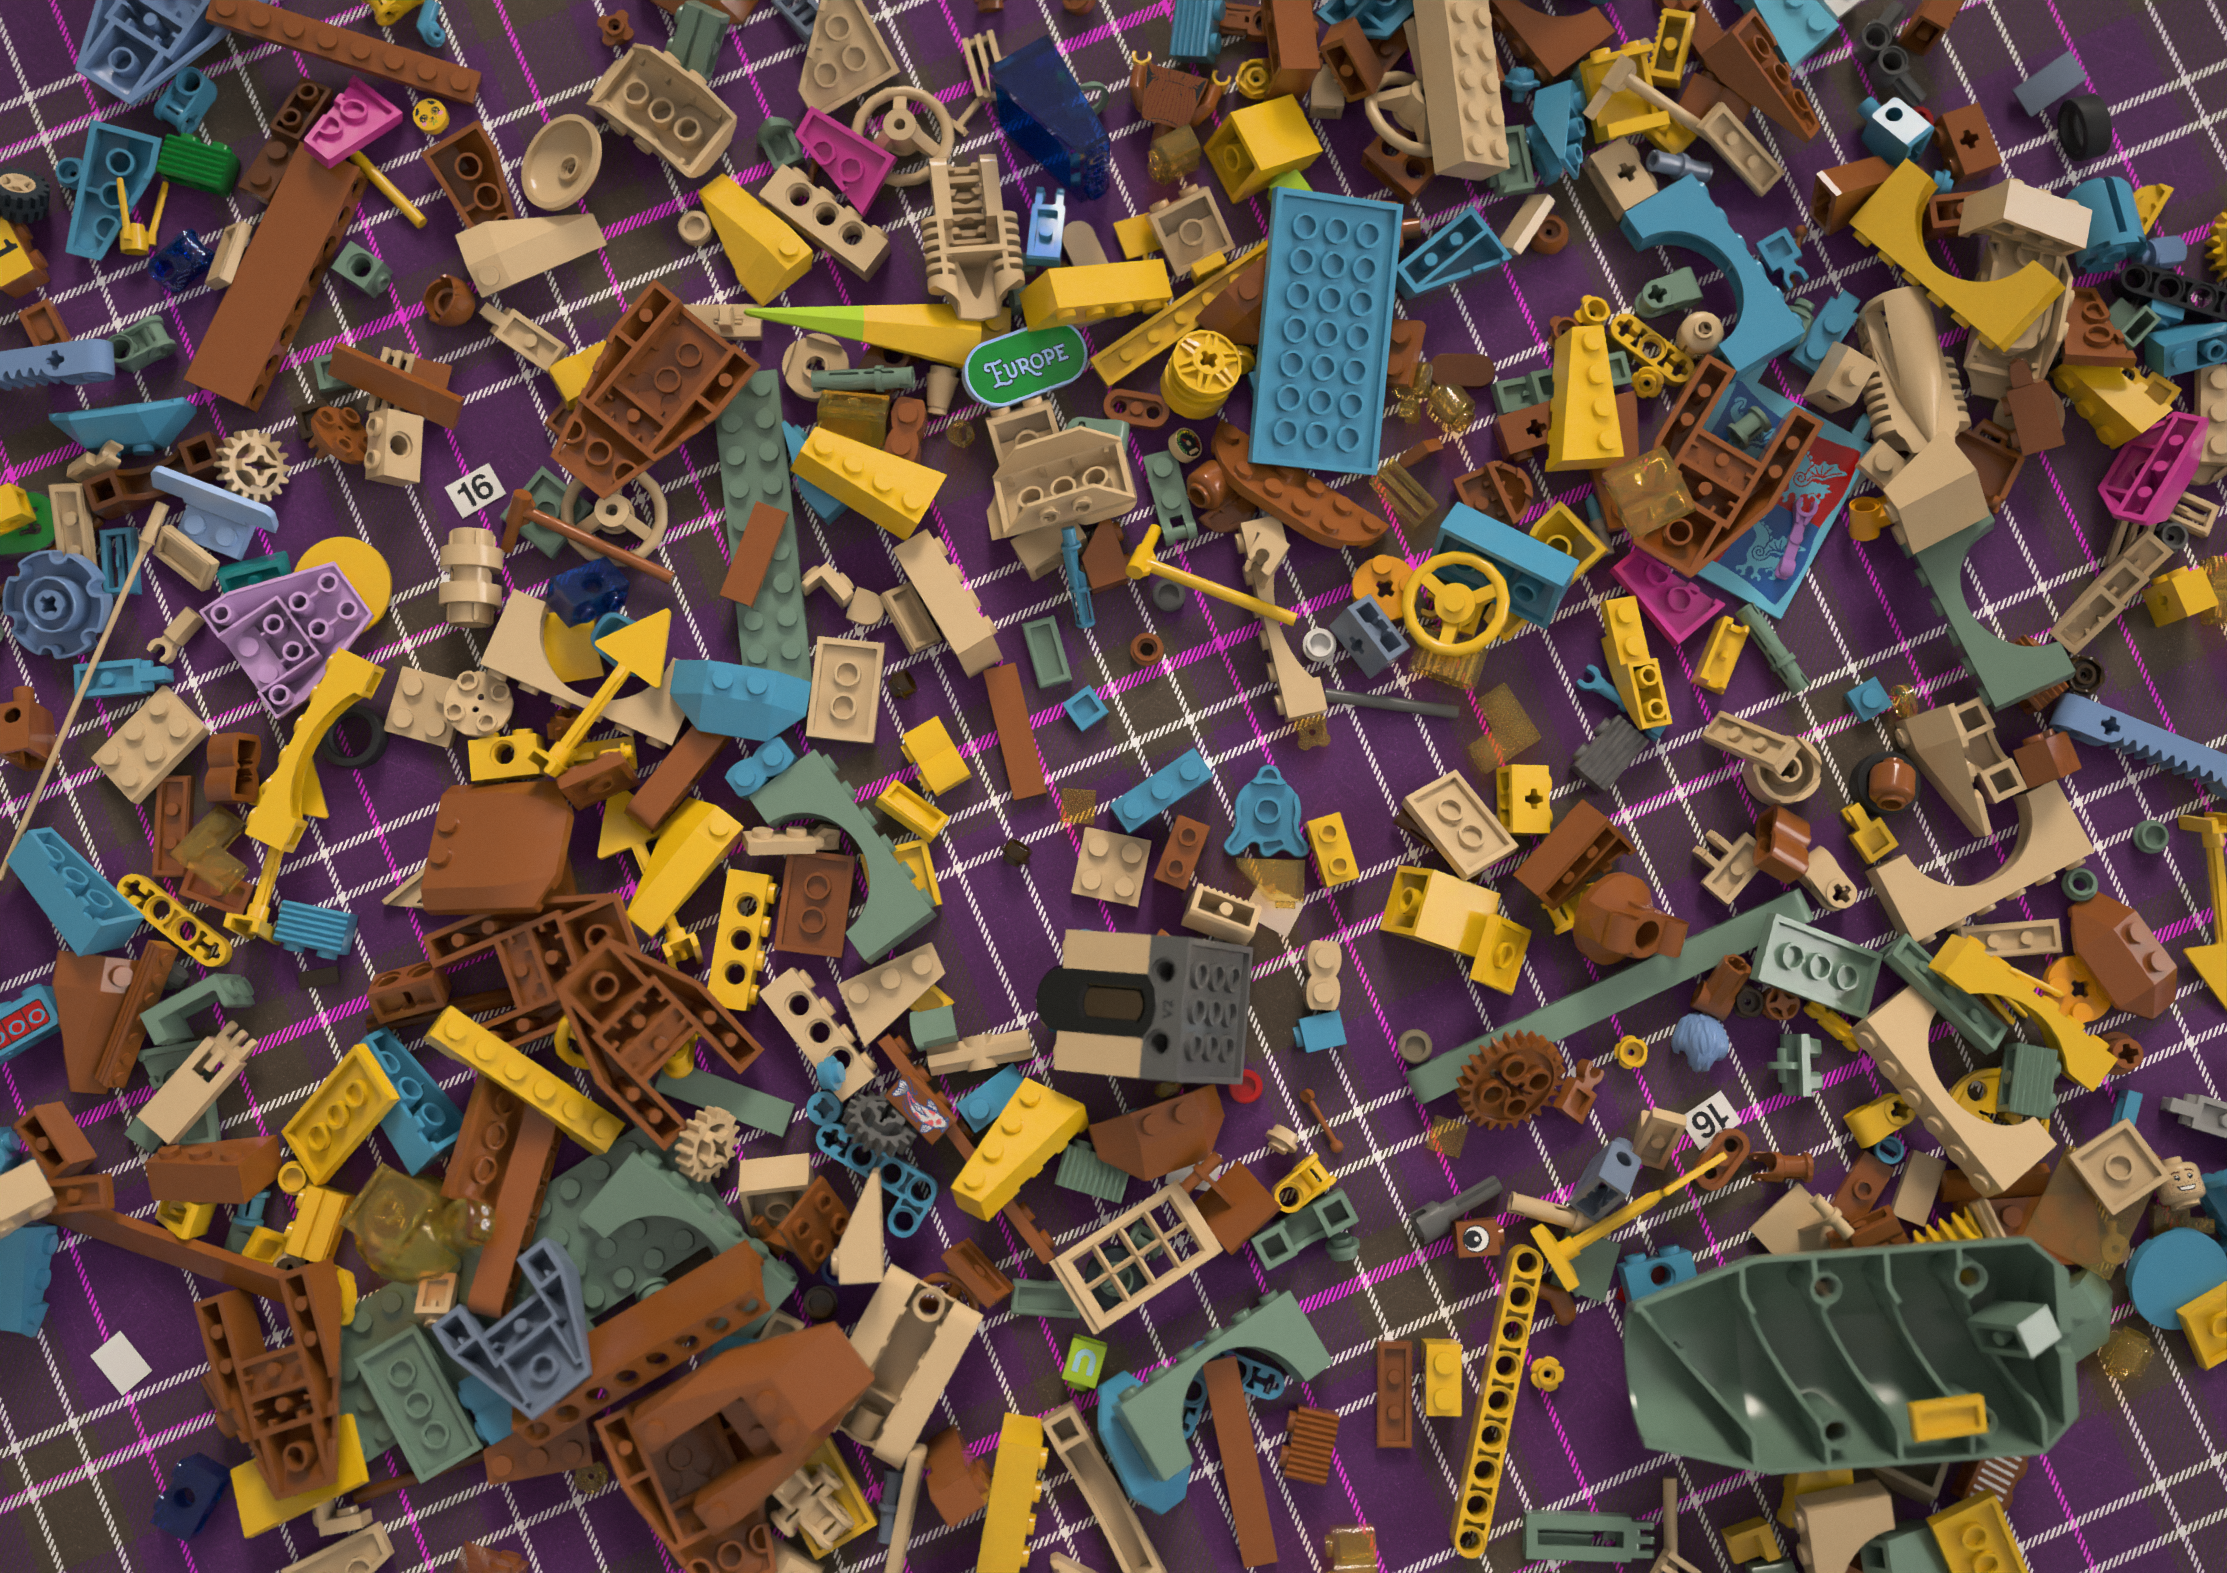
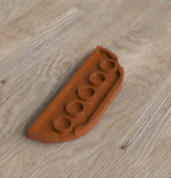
[1211,419,1390,549]

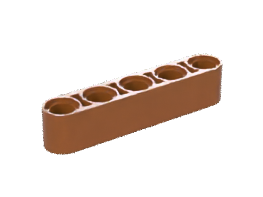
[624,725,734,834]

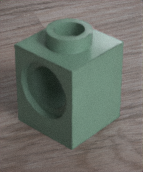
[331,241,393,299]

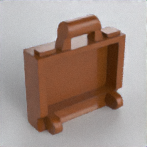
[1955,418,2026,516]

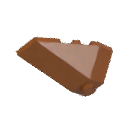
[1701,8,1821,143]
[420,119,515,229]
[52,950,140,1095]

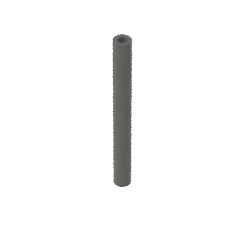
[1324,688,1459,719]

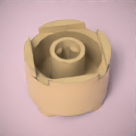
[1741,735,1822,806]

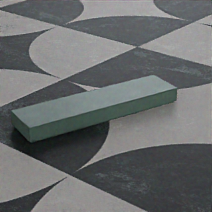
[654,1067,796,1137]

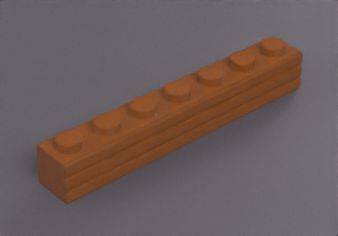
[95,940,178,1088]

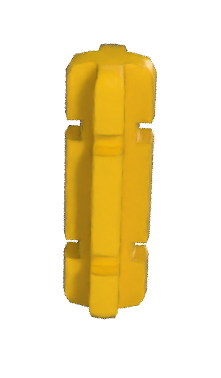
[1804,1001,1861,1052]

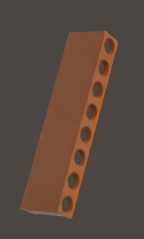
[184,142,370,413]
[512,1239,771,1449]

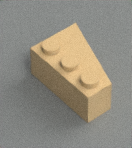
[1958,178,2092,257]

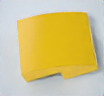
[544,605,606,683]

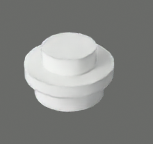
[1302,628,1336,662]

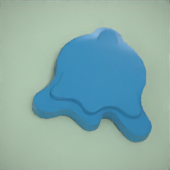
[1223,765,1309,858]

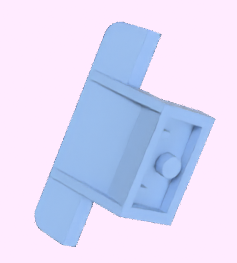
[151,465,279,561]

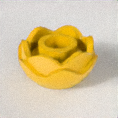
[1236,59,1270,100]

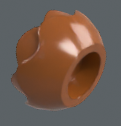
[1530,213,1569,255]

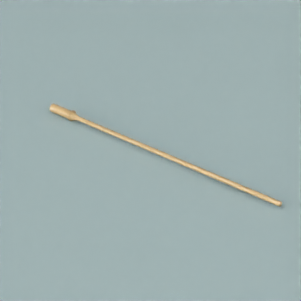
[0,501,170,881]

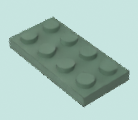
[1749,913,1883,1019]
[354,1322,486,1484]

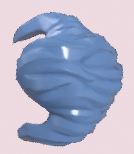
[1671,1012,1729,1073]

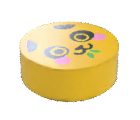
[413,99,449,135]

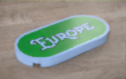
[962,325,1088,409]

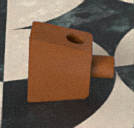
[0,686,60,772]

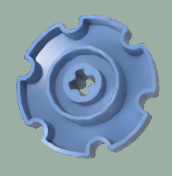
[2,550,114,659]

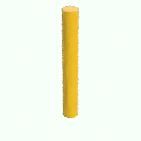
[350,150,428,229]

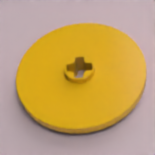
[294,537,393,634]

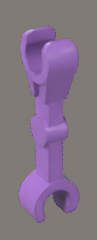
[1774,497,1818,580]

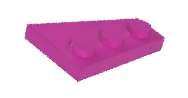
[304,75,403,169]
[1609,548,1726,647]

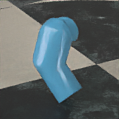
[416,0,446,47]

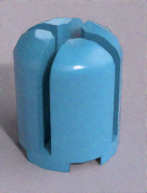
[2065,176,2148,274]

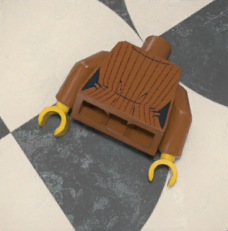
[1129,50,1231,147]

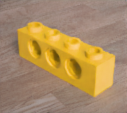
[707,869,778,1011]

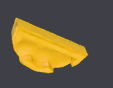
[2133,184,2174,236]

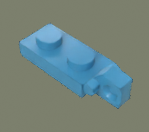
[73,658,174,700]

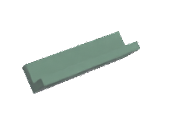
[1878,933,2008,1055]

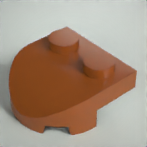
[1451,461,1533,528]

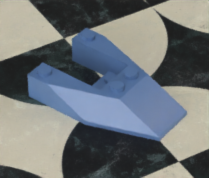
[75,0,269,107]

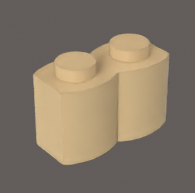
[1303,940,1342,1010]

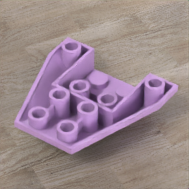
[199,561,374,720]

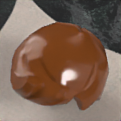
[422,275,475,327]

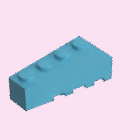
[1733,0,1839,74]

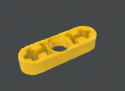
[1607,313,1694,387]

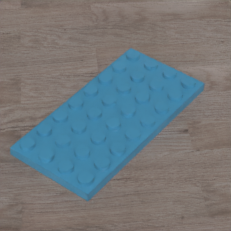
[1247,186,1404,476]

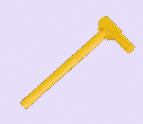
[1125,524,1298,626]

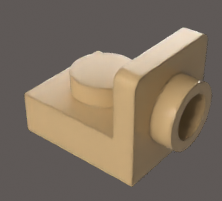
[414,1272,460,1329]
[312,1499,373,1537]

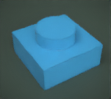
[2141,299,2185,331]
[1843,676,1893,723]

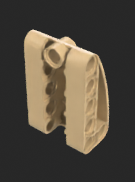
[832,1264,984,1470]

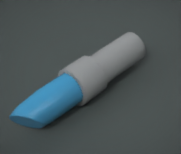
[1585,493,1615,557]

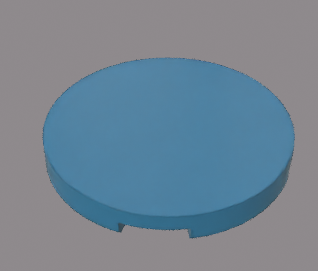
[2125,1227,2227,1330]

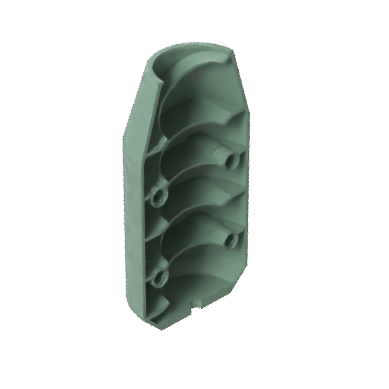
[1623,1236,2079,1475]

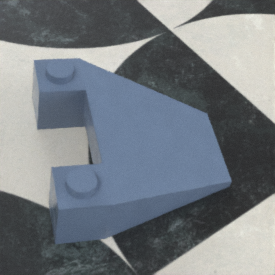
[431,1237,593,1420]

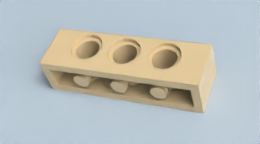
[759,164,892,282]
[759,967,878,1103]

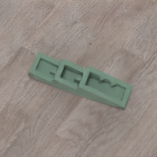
[1490,351,1633,416]

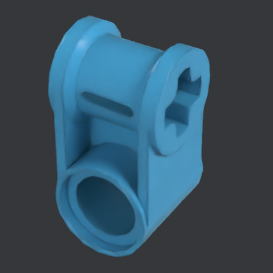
[154,67,217,134]

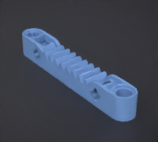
[0,339,115,391]
[2049,693,2227,800]

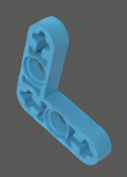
[1183,1340,1285,1440]

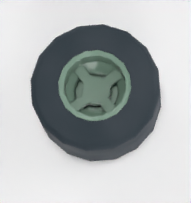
[1085,1245,1147,1310]

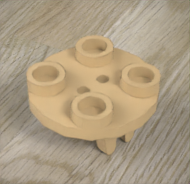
[443,671,514,737]

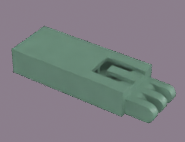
[1522,1509,1655,1563]

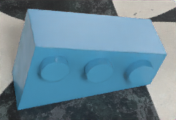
[1396,205,1513,301]
[0,1222,58,1333]

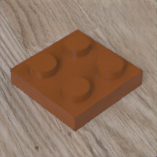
[555,750,641,811]

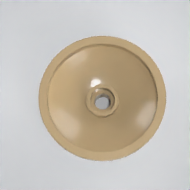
[521,114,602,211]

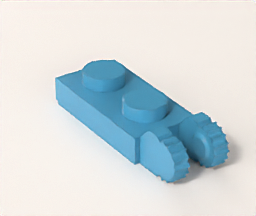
[1026,187,1065,268]

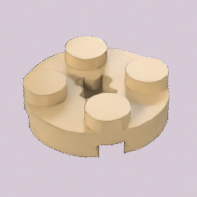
[782,333,850,402]

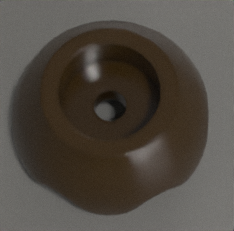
[2065,654,2106,696]

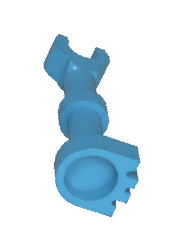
[1575,664,1673,742]

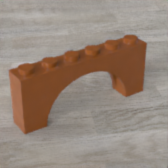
[1488,0,1616,88]

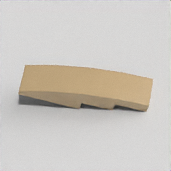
[2049,528,2174,655]

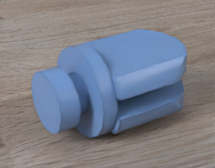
[2131,236,2187,270]

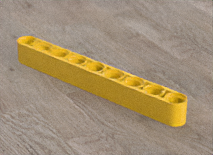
[1450,1244,1543,1558]

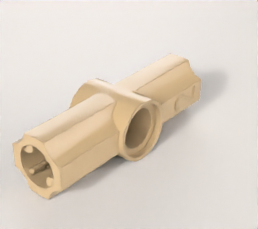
[926,1029,1033,1076]

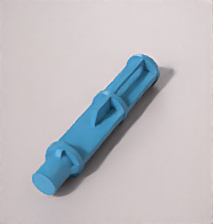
[1061,526,1095,629]

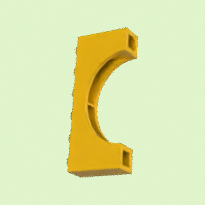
[1849,158,2066,353]

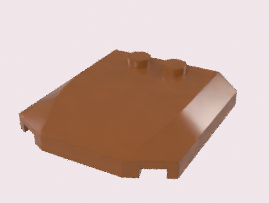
[420,781,574,916]

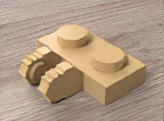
[1692,829,1759,906]

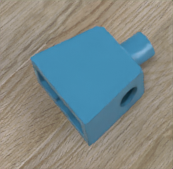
[1857,96,1935,169]

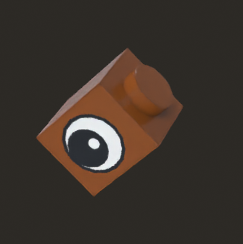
[1451,1217,1505,1258]

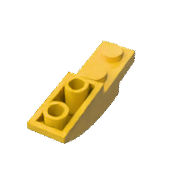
[1599,596,1673,730]

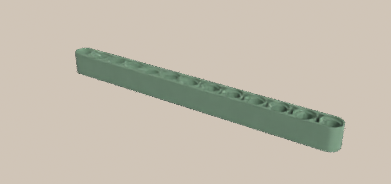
[1404,887,1814,1105]

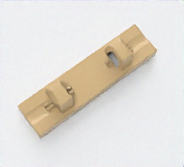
[628,304,763,340]

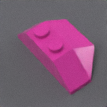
[2098,411,2209,526]

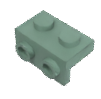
[1486,124,1536,198]

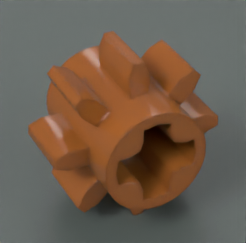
[547,708,591,749]

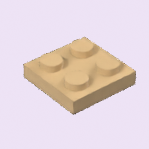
[384,666,457,749]
[1071,827,1152,908]
[2065,1118,2172,1216]

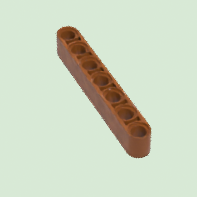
[467,1081,575,1320]

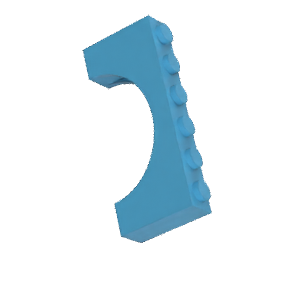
[1619,173,1805,384]

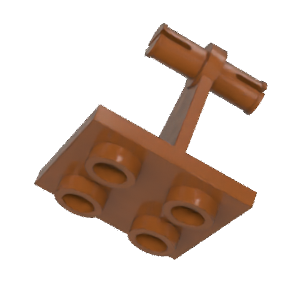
[1179,1150,1282,1255]
[751,1176,852,1274]

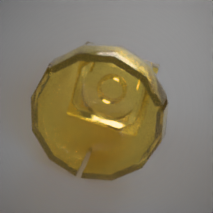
[338,1163,469,1286]

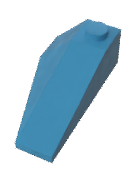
[65,119,162,261]

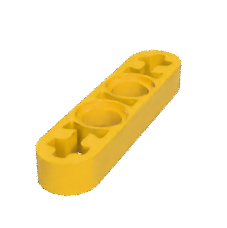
[117,874,233,967]

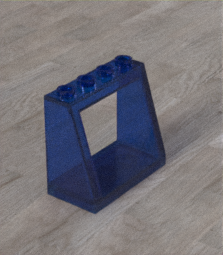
[988,34,1110,203]

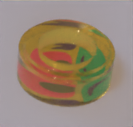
[1891,683,1918,719]

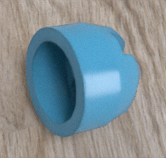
[1874,1136,1904,1165]

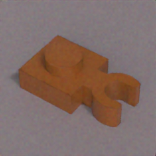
[1552,1058,1604,1125]

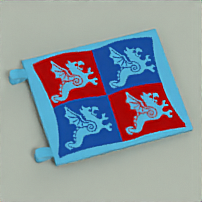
[1696,362,1872,620]

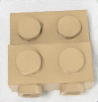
[1144,183,1236,277]
[985,395,1059,467]

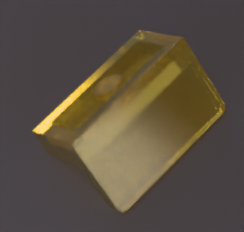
[817,390,890,448]

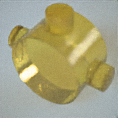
[1154,1081,1182,1098]

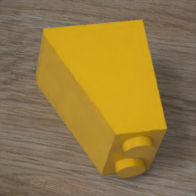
[1203,94,1323,204]
[1379,865,1500,958]

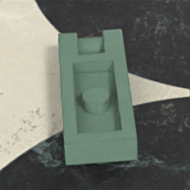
[1142,450,1198,546]

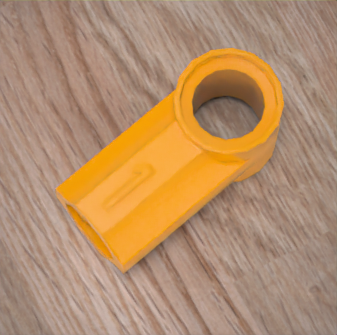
[1849,495,1893,541]

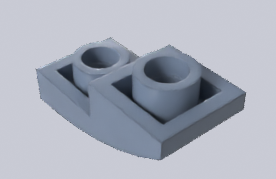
[2011,50,2088,118]

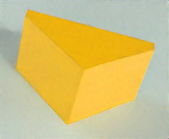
[154,1201,217,1240]

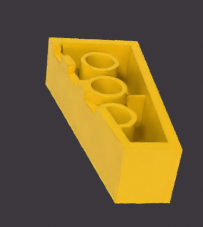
[1545,325,1624,472]
[951,1077,1089,1222]
[976,1412,1048,1573]

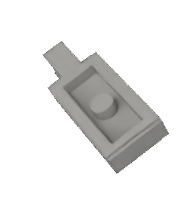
[2160,1093,2227,1139]

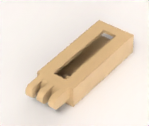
[137,1020,259,1144]

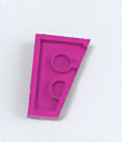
[795,106,898,217]

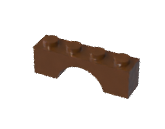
[81,431,227,521]

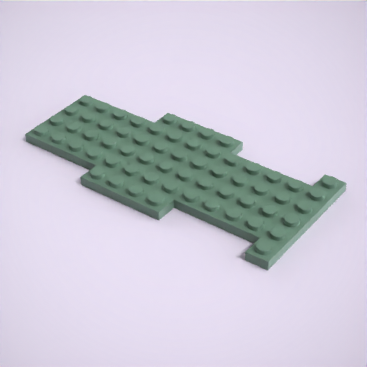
[341,1079,743,1464]

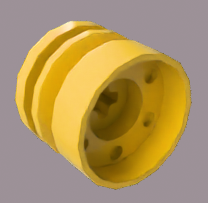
[1160,330,1242,420]

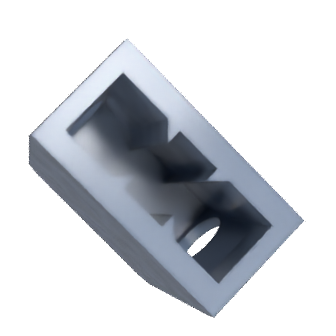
[1567,1137,1642,1223]

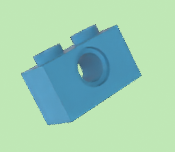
[1616,1244,1697,1304]

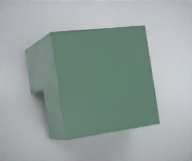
[2108,297,2161,351]

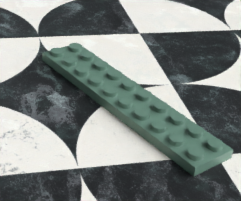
[715,369,813,701]

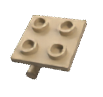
[1748,1182,1855,1254]

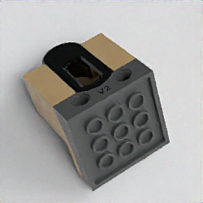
[1035,929,1253,1085]

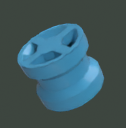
[806,1090,844,1126]

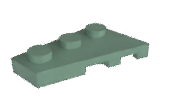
[137,1040,221,1145]

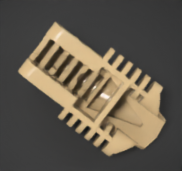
[920,154,1025,321]
[1856,286,1972,456]

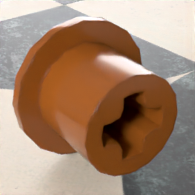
[2100,1031,2144,1075]

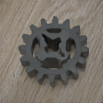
[842,1090,917,1158]

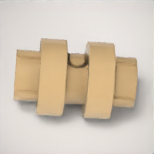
[439,527,503,628]

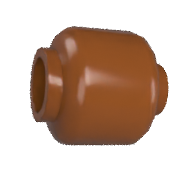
[1186,460,1235,510]
[1869,757,1916,811]

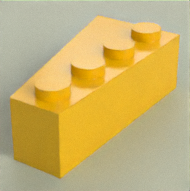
[1019,259,1173,332]
[790,426,947,541]

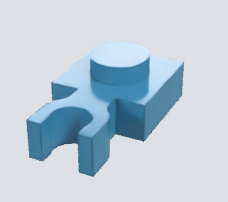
[1525,123,1563,187]
[1755,227,1809,292]

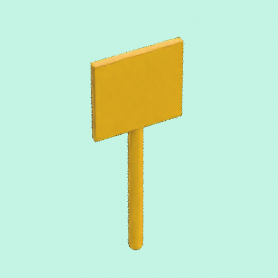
[1113,212,1169,309]

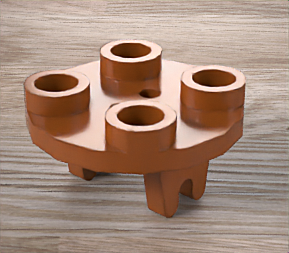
[308,406,368,465]

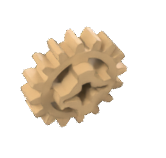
[214,429,291,503]
[675,1106,740,1183]

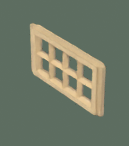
[1049,1179,1223,1335]

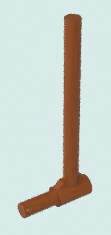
[500,489,675,585]

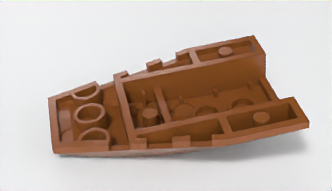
[550,279,761,500]
[593,1375,777,1573]

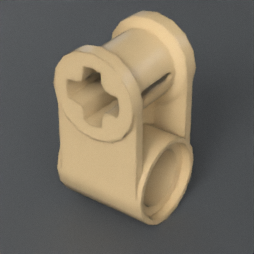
[1798,846,1857,912]

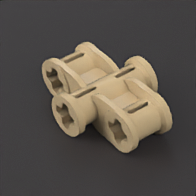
[770,1463,855,1550]

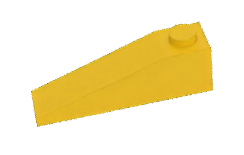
[627,797,744,939]

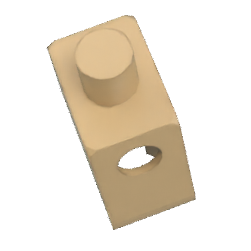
[1801,341,1877,413]

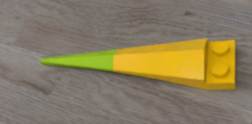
[744,304,1011,369]

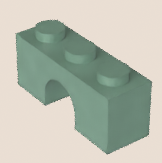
[1250,1187,1359,1271]

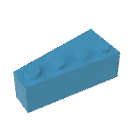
[6,827,145,957]
[359,1026,465,1177]

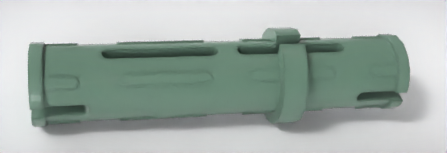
[811,365,915,392]
[1735,601,1812,696]

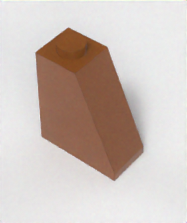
[1809,155,1896,236]

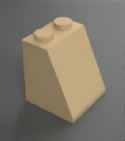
[1883,430,1990,554]

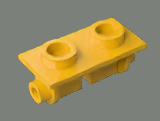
[565,736,638,770]

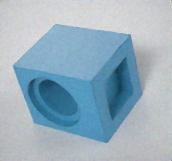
[1292,1010,1347,1053]

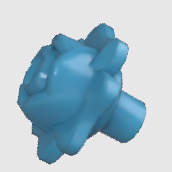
[1503,67,1540,102]

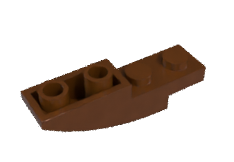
[238,76,334,205]

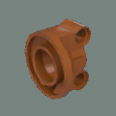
[1573,871,1690,965]

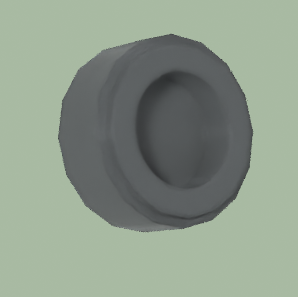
[1152,578,1186,613]

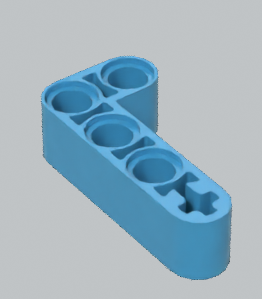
[816,1121,939,1238]

